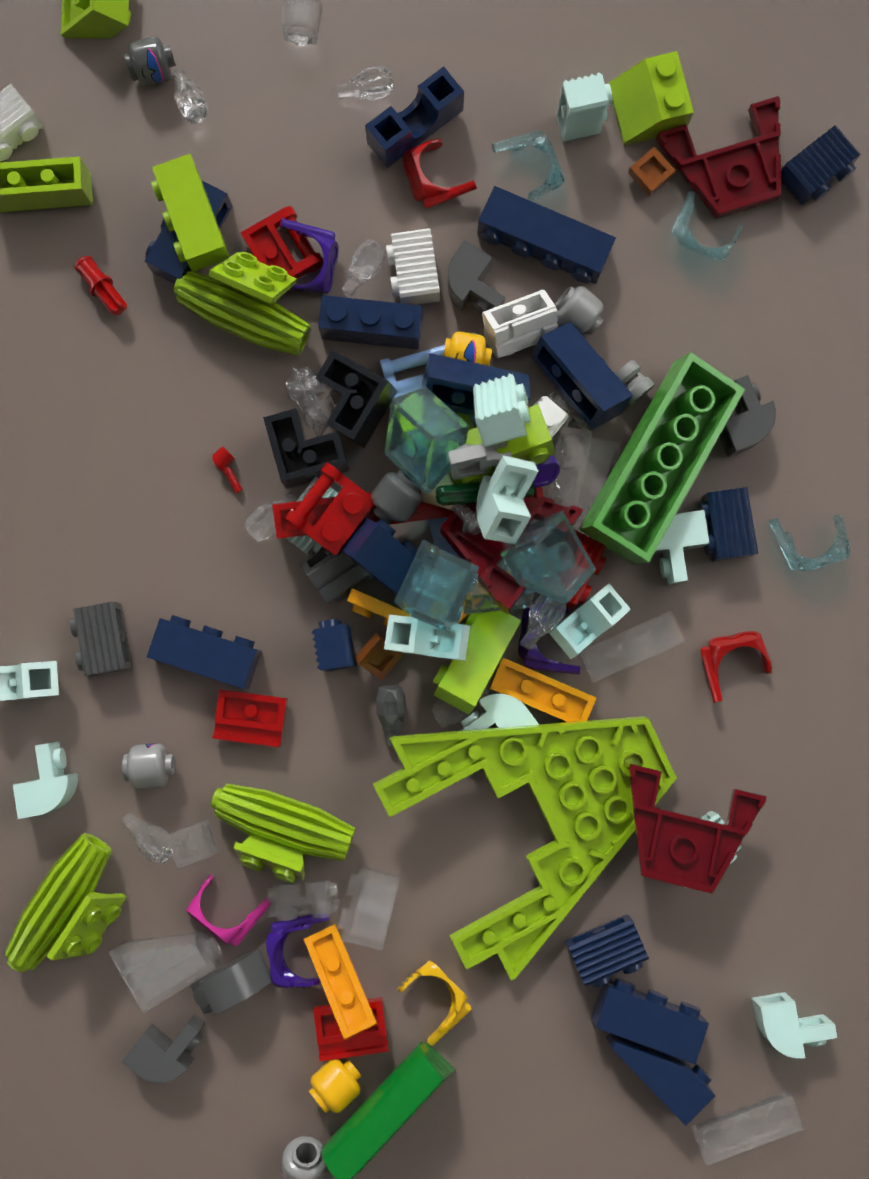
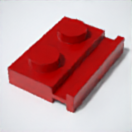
[212,689,288,747]
[313,997,389,1062]

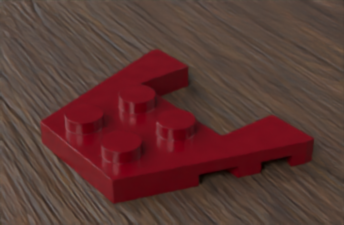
[656,96,781,219]
[440,496,583,614]
[629,764,767,894]

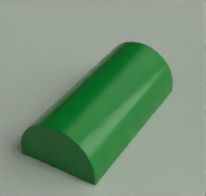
[321,1042,455,1179]

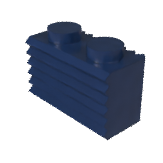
[781,125,861,205]
[698,487,758,562]
[311,619,357,671]
[565,914,649,988]

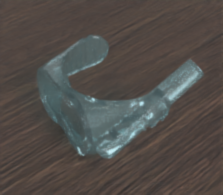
[491,130,566,201]
[672,191,744,262]
[769,514,851,571]

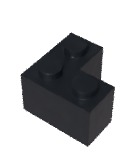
[315,350,398,448]
[263,408,350,489]

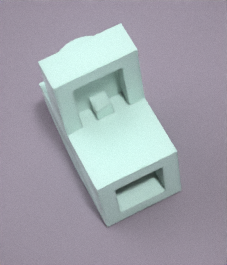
[476,456,538,544]
[654,510,710,585]
[549,584,631,659]
[384,615,470,661]
[0,661,59,701]
[459,694,539,731]
[13,742,78,819]
[751,992,837,1059]

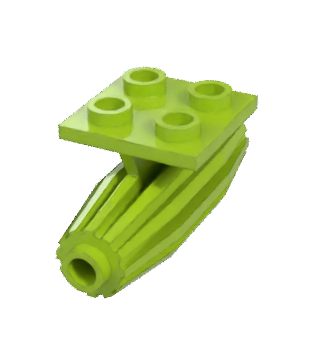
[174,252,311,356]
[210,783,356,883]
[5,833,127,972]

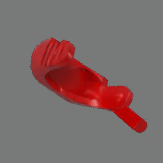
[403,138,477,208]
[700,631,772,703]

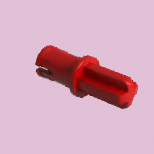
[74,255,127,316]

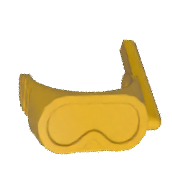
[397,960,471,1046]

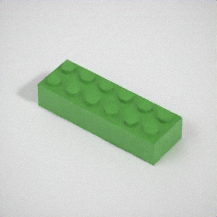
[578,352,745,565]

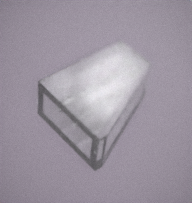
[108,931,222,1013]

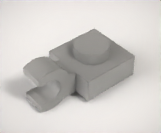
[448,441,512,480]

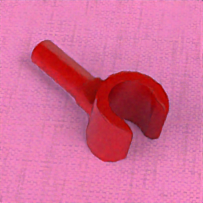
[212,447,243,494]

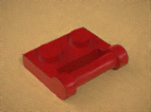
[240,206,324,279]
[285,462,374,556]

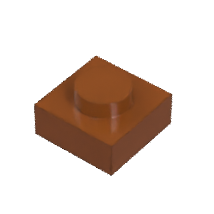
[628,147,676,197]
[354,633,403,681]

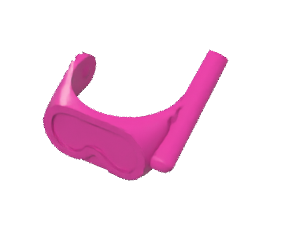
[186,874,271,946]

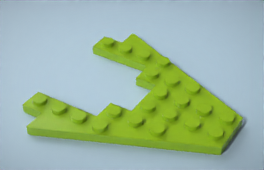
[373,716,677,981]

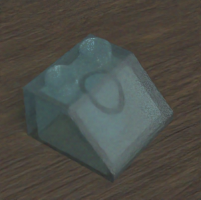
[385,387,469,494]
[500,510,596,604]
[394,539,479,632]

